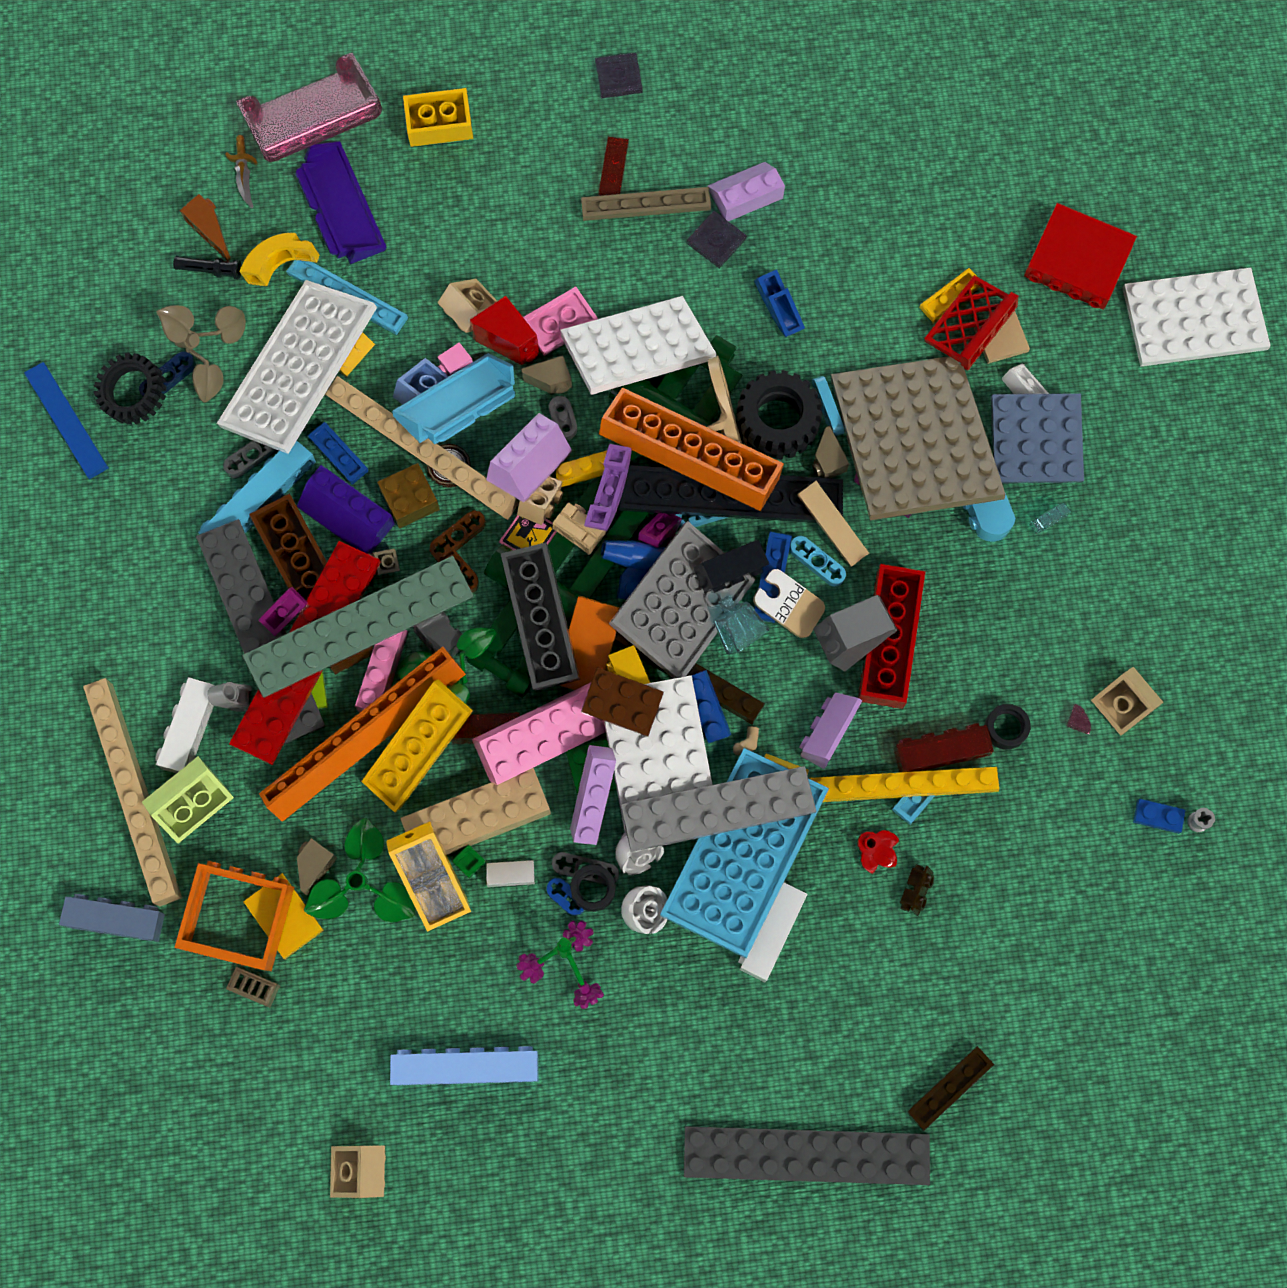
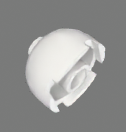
[616,833,664,875]
[621,886,667,934]

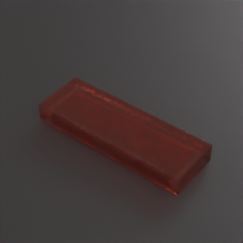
[599,136,629,196]

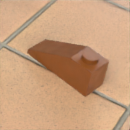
[180,194,231,261]

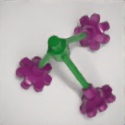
[516,920,604,1009]

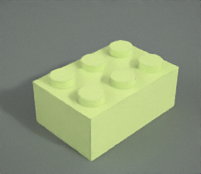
[142,756,234,843]

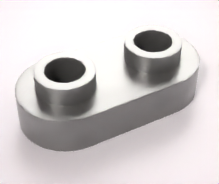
[549,396,577,440]

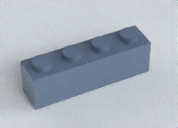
[59,894,165,942]

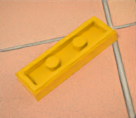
[919,268,980,323]

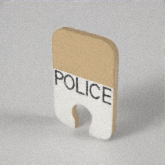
[753,569,825,638]

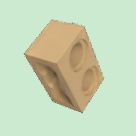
[517,476,563,525]

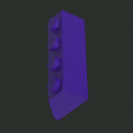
[297,465,395,554]

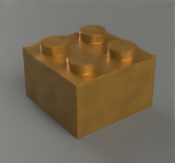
[377,463,440,529]

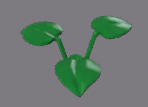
[396,628,496,704]
[304,818,415,922]

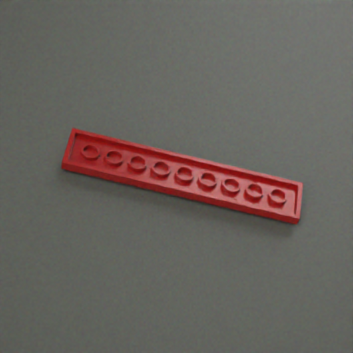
[229,541,381,765]

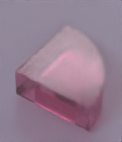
[1066,704,1091,735]

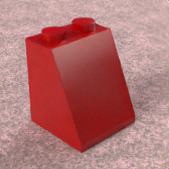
[470,296,539,365]

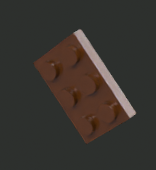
[581,667,664,737]

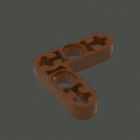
[430,510,486,593]

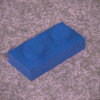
[1133,799,1185,834]

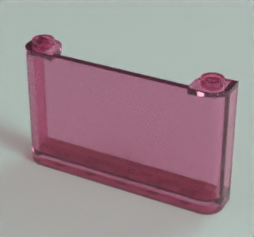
[236,52,382,162]

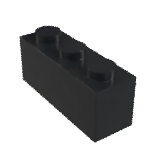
[693,539,769,593]

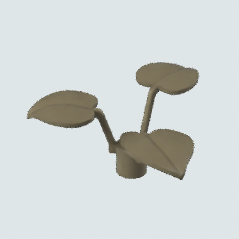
[156,305,246,403]

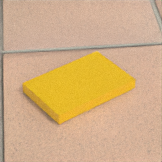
[243,873,324,959]

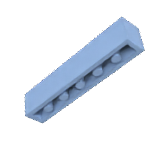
[390,1046,539,1085]

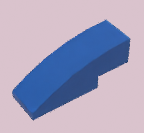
[754,269,805,337]

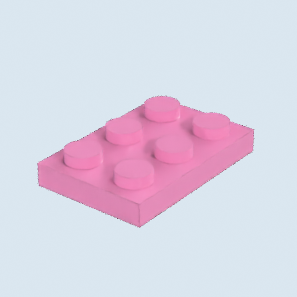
[523,287,598,356]

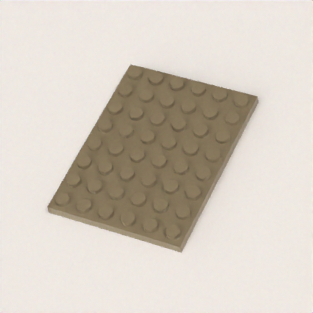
[831,356,1005,520]

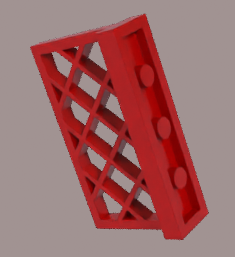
[924,275,1019,371]

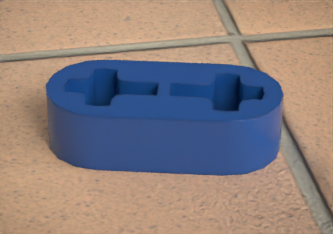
[547,878,584,916]

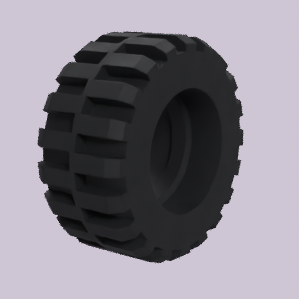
[736,370,822,460]

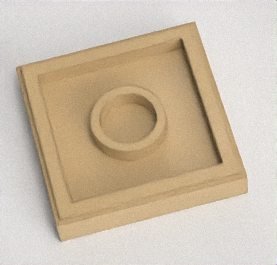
[974,311,1030,364]

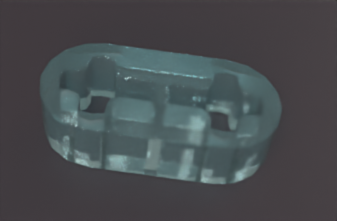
[1030,502,1071,534]

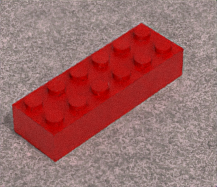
[858,564,926,709]

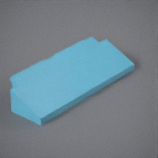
[392,353,515,444]

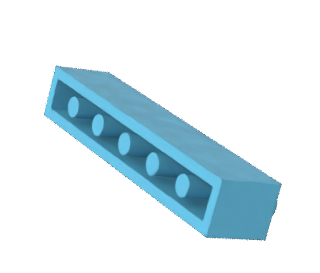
[198,441,316,535]

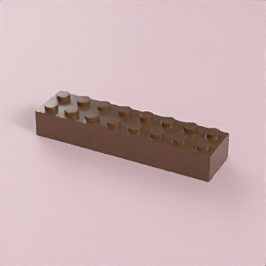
[249,493,374,675]

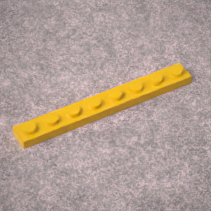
[809,767,999,802]

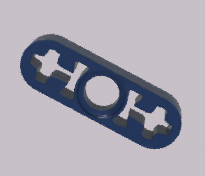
[139,352,196,397]

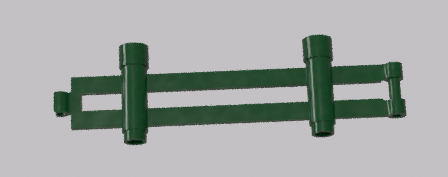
[467,335,743,698]

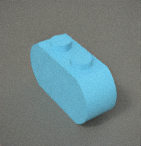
[963,493,1015,542]

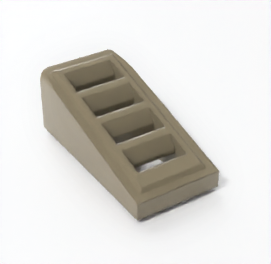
[226,967,280,1008]

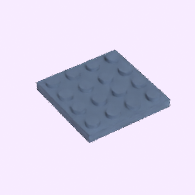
[991,394,1084,483]

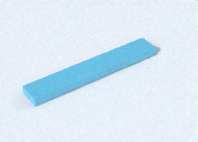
[286,260,408,335]

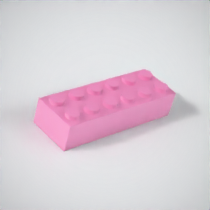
[472,683,606,785]

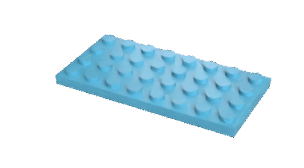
[660,748,829,959]

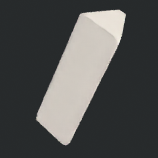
[1002,364,1049,394]
[487,860,535,887]

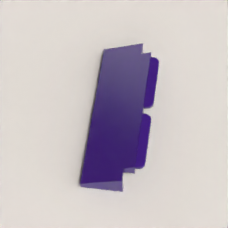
[295,141,387,264]

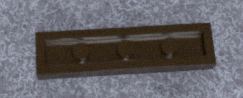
[906,1046,995,1131]

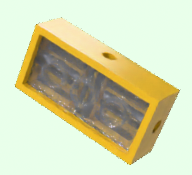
[386,821,471,932]

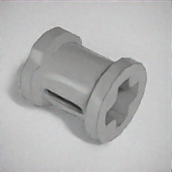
[1187,808,1215,832]

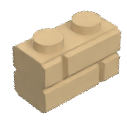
[553,503,606,555]

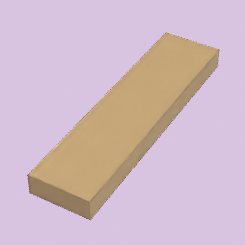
[797,481,869,567]

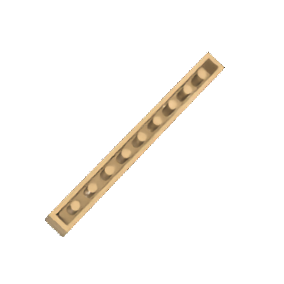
[325,376,520,520]
[83,678,182,907]

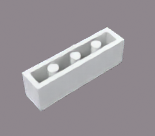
[156,677,215,773]
[738,883,807,982]

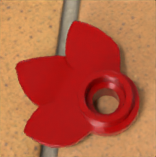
[857,830,899,874]

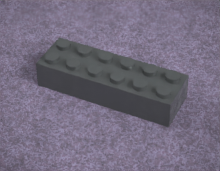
[501,542,580,691]

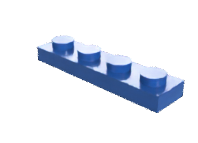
[753,532,792,623]

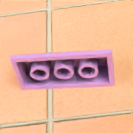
[486,413,572,502]

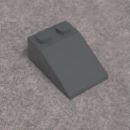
[813,595,897,671]

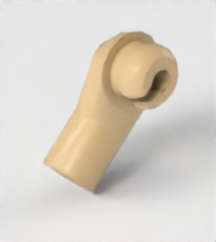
[733,727,759,755]

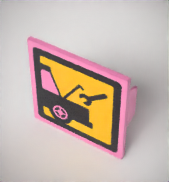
[499,515,557,550]

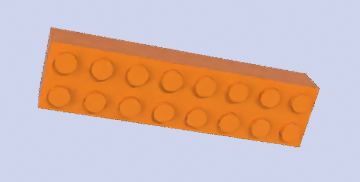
[599,388,784,511]

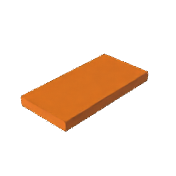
[560,596,620,690]

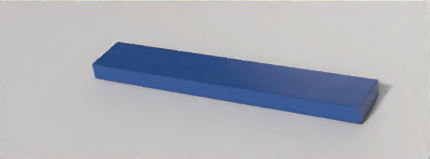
[24,362,109,480]

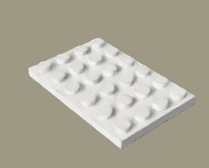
[1123,268,1271,367]
[560,296,716,395]
[604,675,712,833]

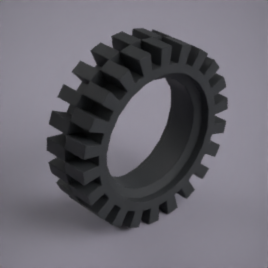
[94,353,167,425]

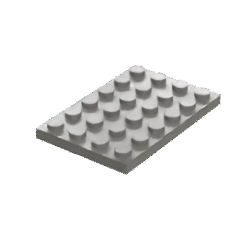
[609,521,755,679]

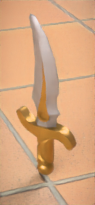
[225,135,257,208]

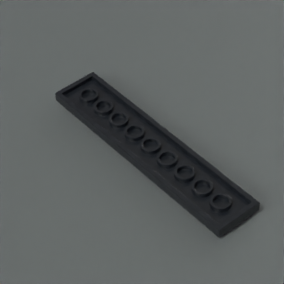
[619,465,843,523]

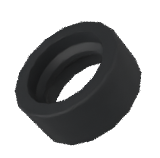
[984,704,1031,750]
[570,865,616,912]

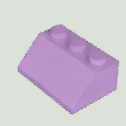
[707,162,785,223]
[799,692,862,769]

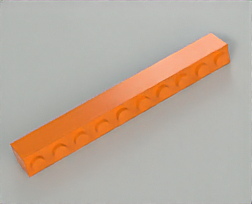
[259,646,466,822]

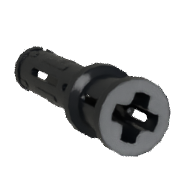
[173,256,242,280]

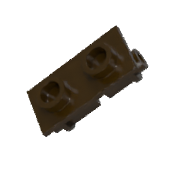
[900,864,934,917]

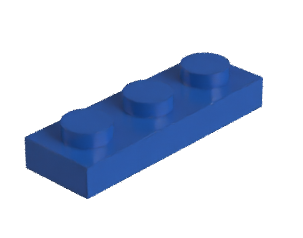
[308,422,368,485]
[692,670,731,743]

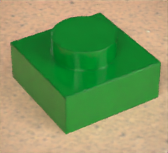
[452,844,486,879]

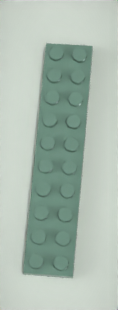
[242,556,474,698]

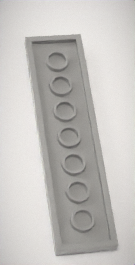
[620,766,817,852]

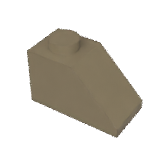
[521,356,572,394]
[812,426,849,478]
[297,838,337,896]

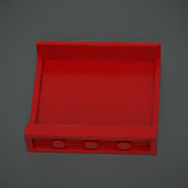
[1024,203,1137,310]

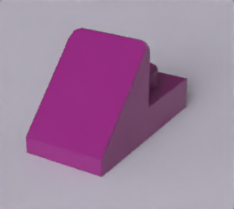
[638,513,682,548]
[259,587,308,636]

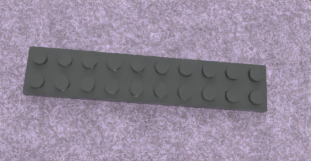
[196,519,326,744]
[684,1127,930,1185]

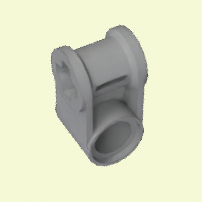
[207,682,252,712]

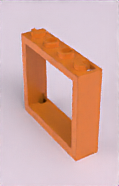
[174,861,295,971]

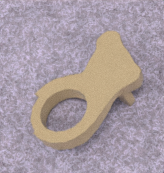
[708,356,742,443]

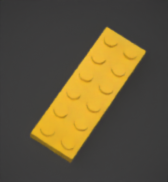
[361,680,473,812]

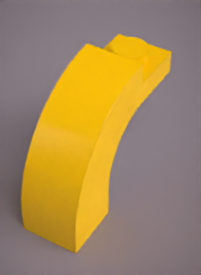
[239,233,320,286]

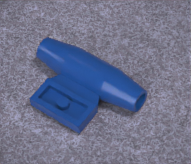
[601,540,666,600]

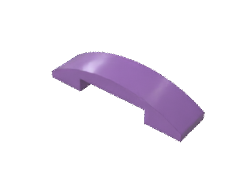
[584,444,632,531]

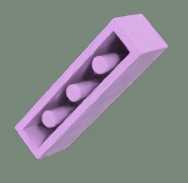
[570,745,616,845]

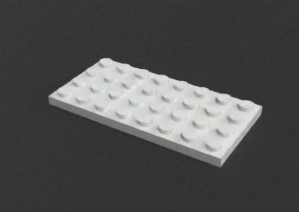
[217,280,377,454]

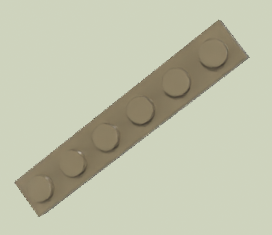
[581,187,711,221]

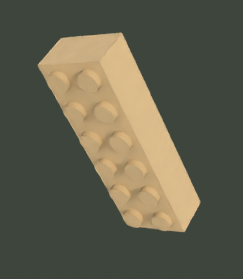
[400,768,551,855]

